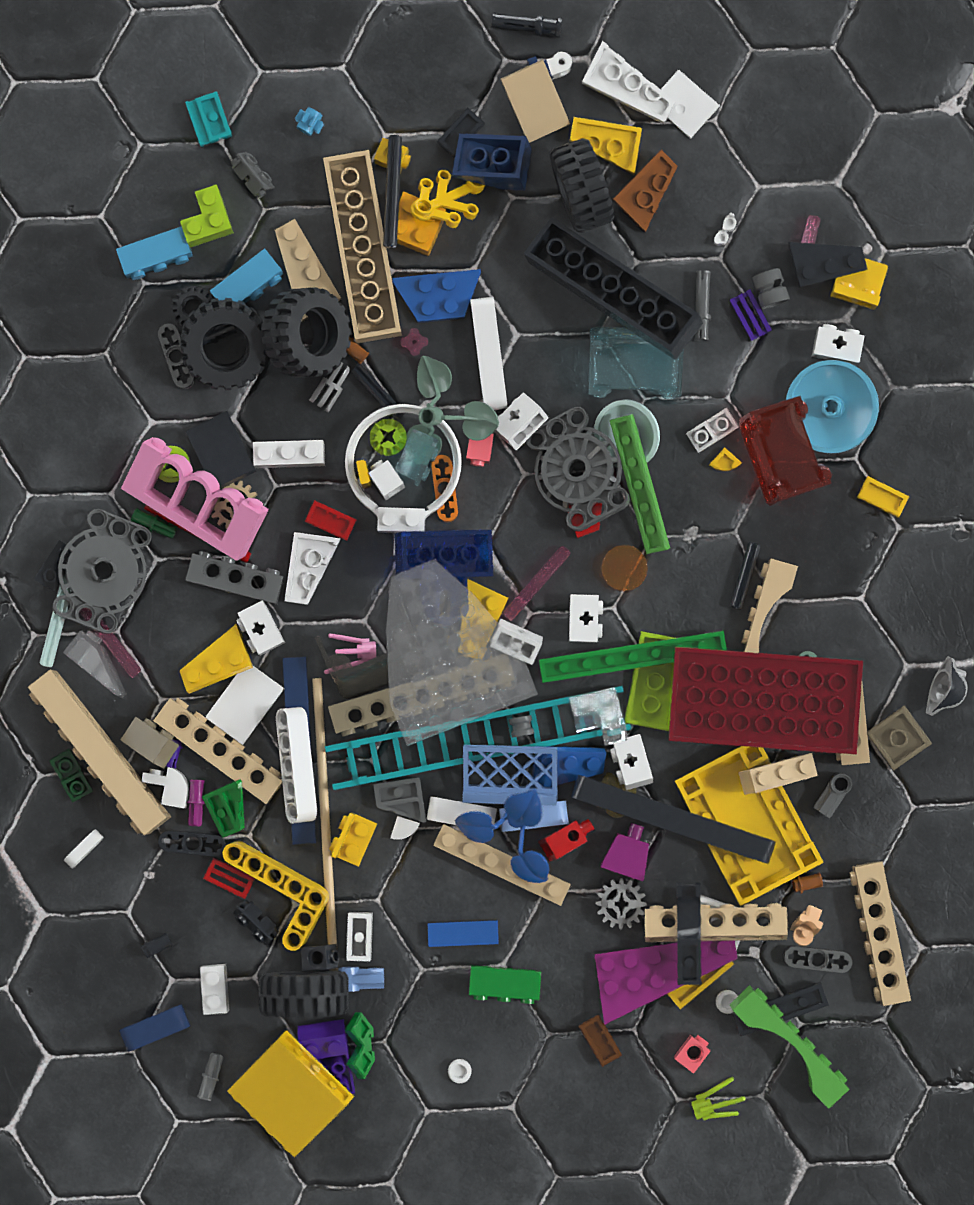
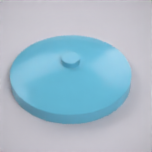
[785,360,879,453]

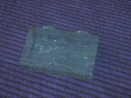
[395,429,440,486]

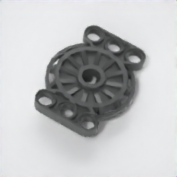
[526,407,630,532]
[52,509,152,634]

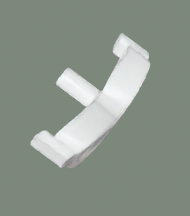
[714,213,736,246]

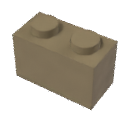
[121,717,179,769]

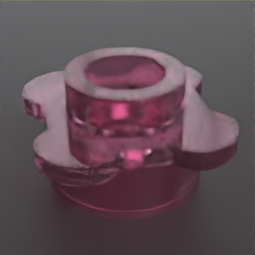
[401,328,428,356]

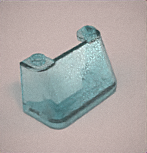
[588,327,684,399]

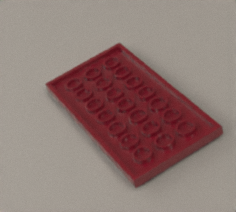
[668,647,863,755]

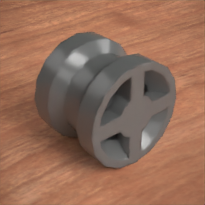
[509,715,534,738]

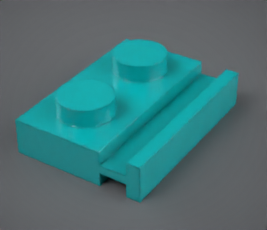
[185,91,232,147]

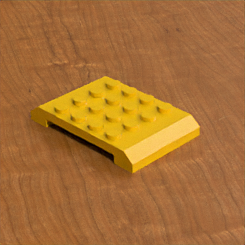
[675,746,824,906]

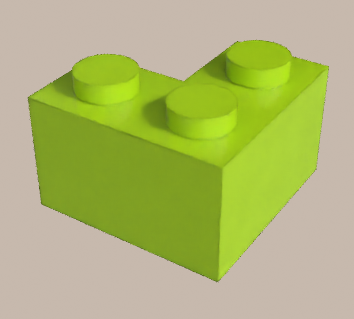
[180,185,234,248]

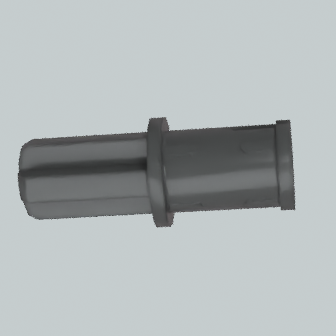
[197,1053,224,1101]

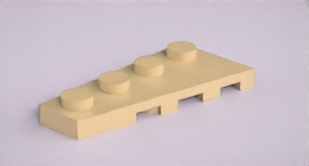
[275,219,341,322]

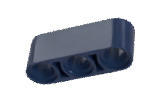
[119,1004,190,1052]

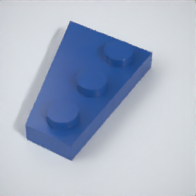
[532,746,606,787]

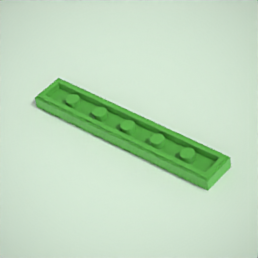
[609,414,670,554]

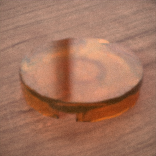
[601,545,648,592]

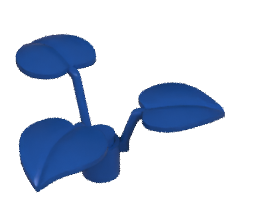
[455,789,549,883]

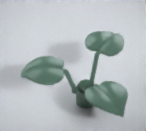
[405,356,499,464]

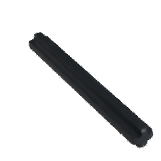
[383,135,402,248]

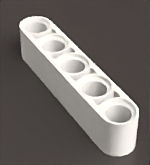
[470,297,508,410]
[276,707,317,823]

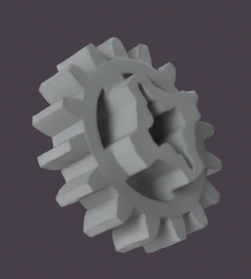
[596,878,647,929]

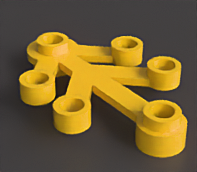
[411,170,485,228]

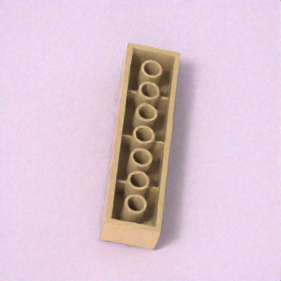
[323,150,402,343]
[28,670,171,835]

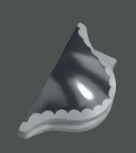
[926,656,968,715]

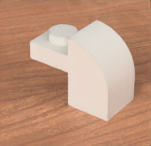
[141,767,189,808]

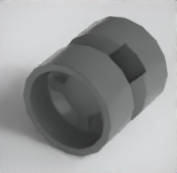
[751,268,790,309]

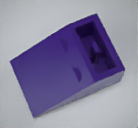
[298,1019,355,1094]

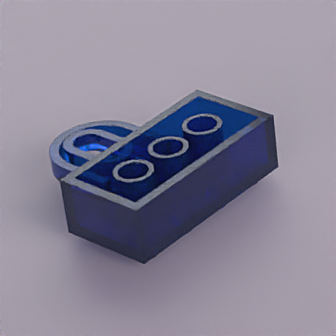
[394,530,494,625]

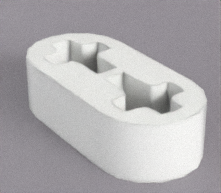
[64,829,104,868]

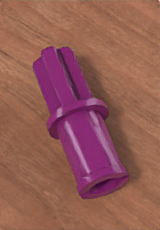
[187,780,205,827]

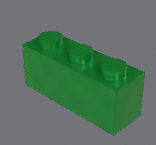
[469,965,541,1004]

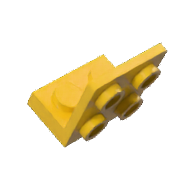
[830,258,888,310]
[329,813,378,867]

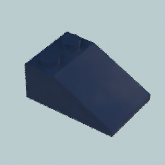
[452,134,532,191]

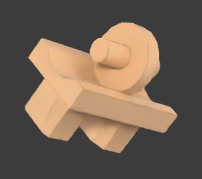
[790,905,823,946]

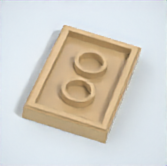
[500,60,570,143]

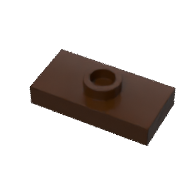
[578,1014,622,1067]

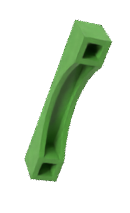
[729,985,849,1108]

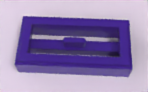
[729,290,772,341]

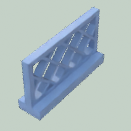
[463,745,558,806]

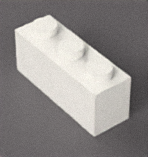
[253,440,325,468]

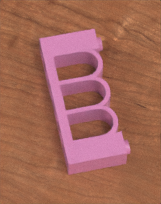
[121,437,269,561]

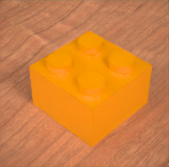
[397,191,446,256]

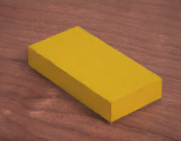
[356,460,372,489]
[857,476,909,518]

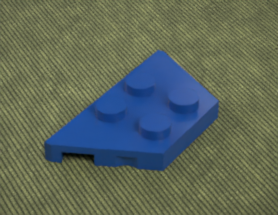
[392,269,481,323]

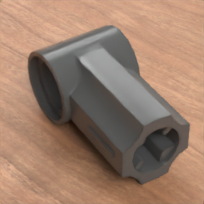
[813,773,852,818]

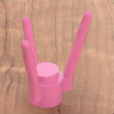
[324,633,376,674]

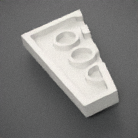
[582,41,675,124]

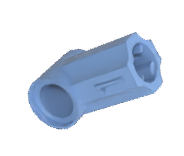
[338,966,384,992]

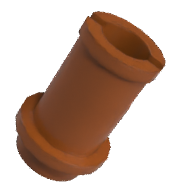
[346,337,370,364]
[792,872,823,894]

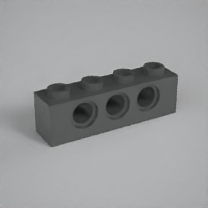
[186,551,284,605]

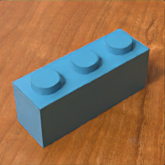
[116,226,193,280]
[210,249,283,303]

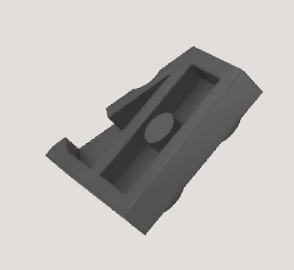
[373,777,427,822]

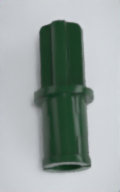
[131,508,177,539]

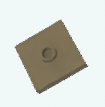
[867,705,932,771]

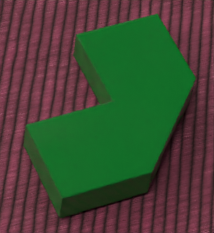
[345,1012,375,1079]

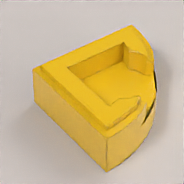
[709,447,742,471]

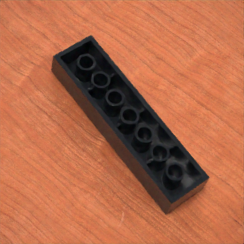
[524,217,703,360]

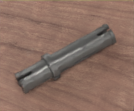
[694,270,711,342]

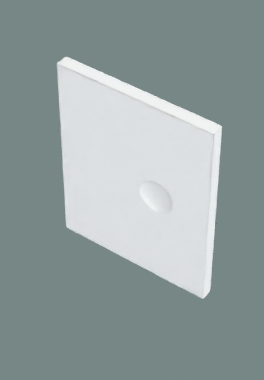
[661,70,720,138]

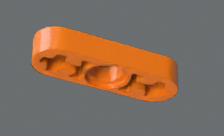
[431,455,458,522]

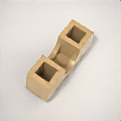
[738,753,818,795]

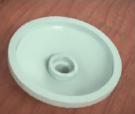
[594,400,660,469]

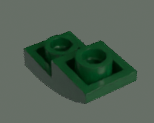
[49,748,93,802]

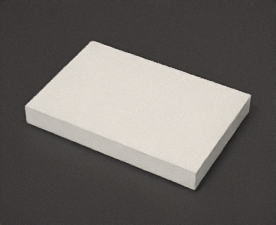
[205,665,284,745]

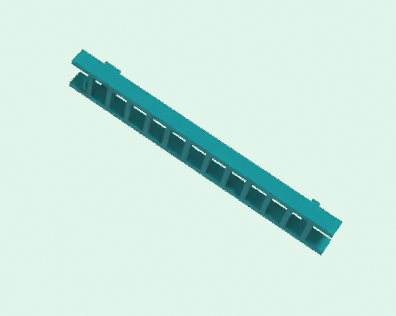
[325,686,631,790]

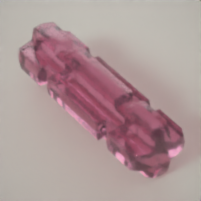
[802,215,821,244]

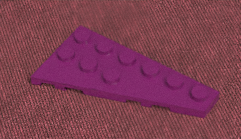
[595,941,738,1025]

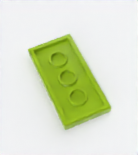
[624,631,674,731]

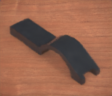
[677,882,701,985]

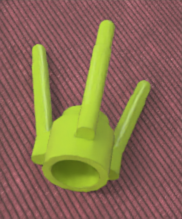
[691,1077,745,1120]

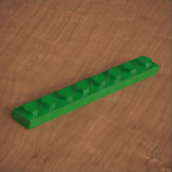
[539,631,727,683]

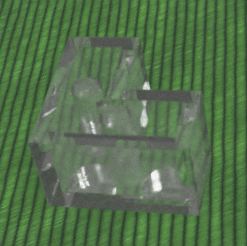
[569,687,627,745]

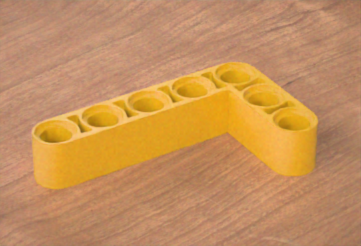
[223,841,329,951]

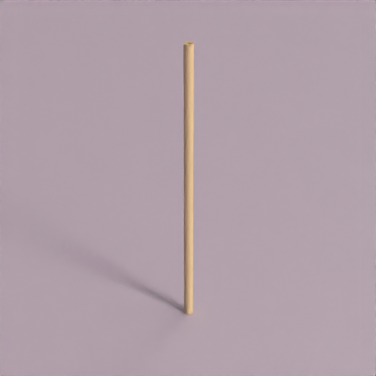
[312,678,338,971]

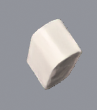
[426,796,497,830]

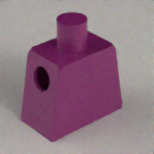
[600,823,649,881]

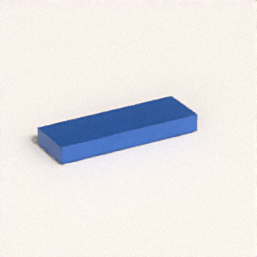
[428,920,499,947]

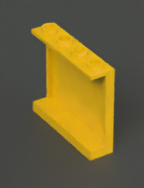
[227,1030,354,1157]

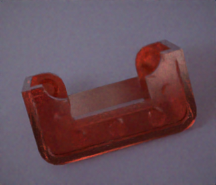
[739,396,831,506]

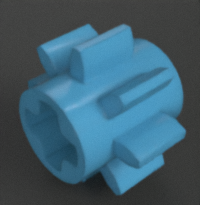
[295,107,324,136]

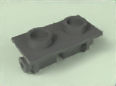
[231,152,275,199]

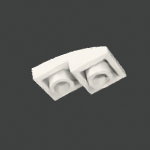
[686,408,739,453]

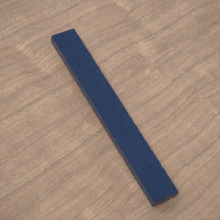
[283,657,316,844]

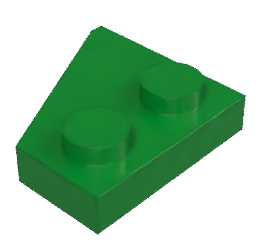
[202,779,245,838]

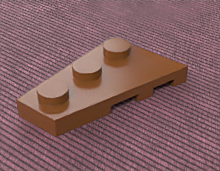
[612,150,678,232]

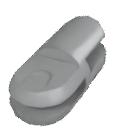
[309,362,350,413]

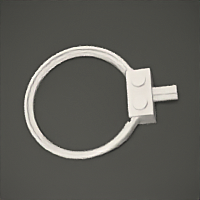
[345,404,461,556]

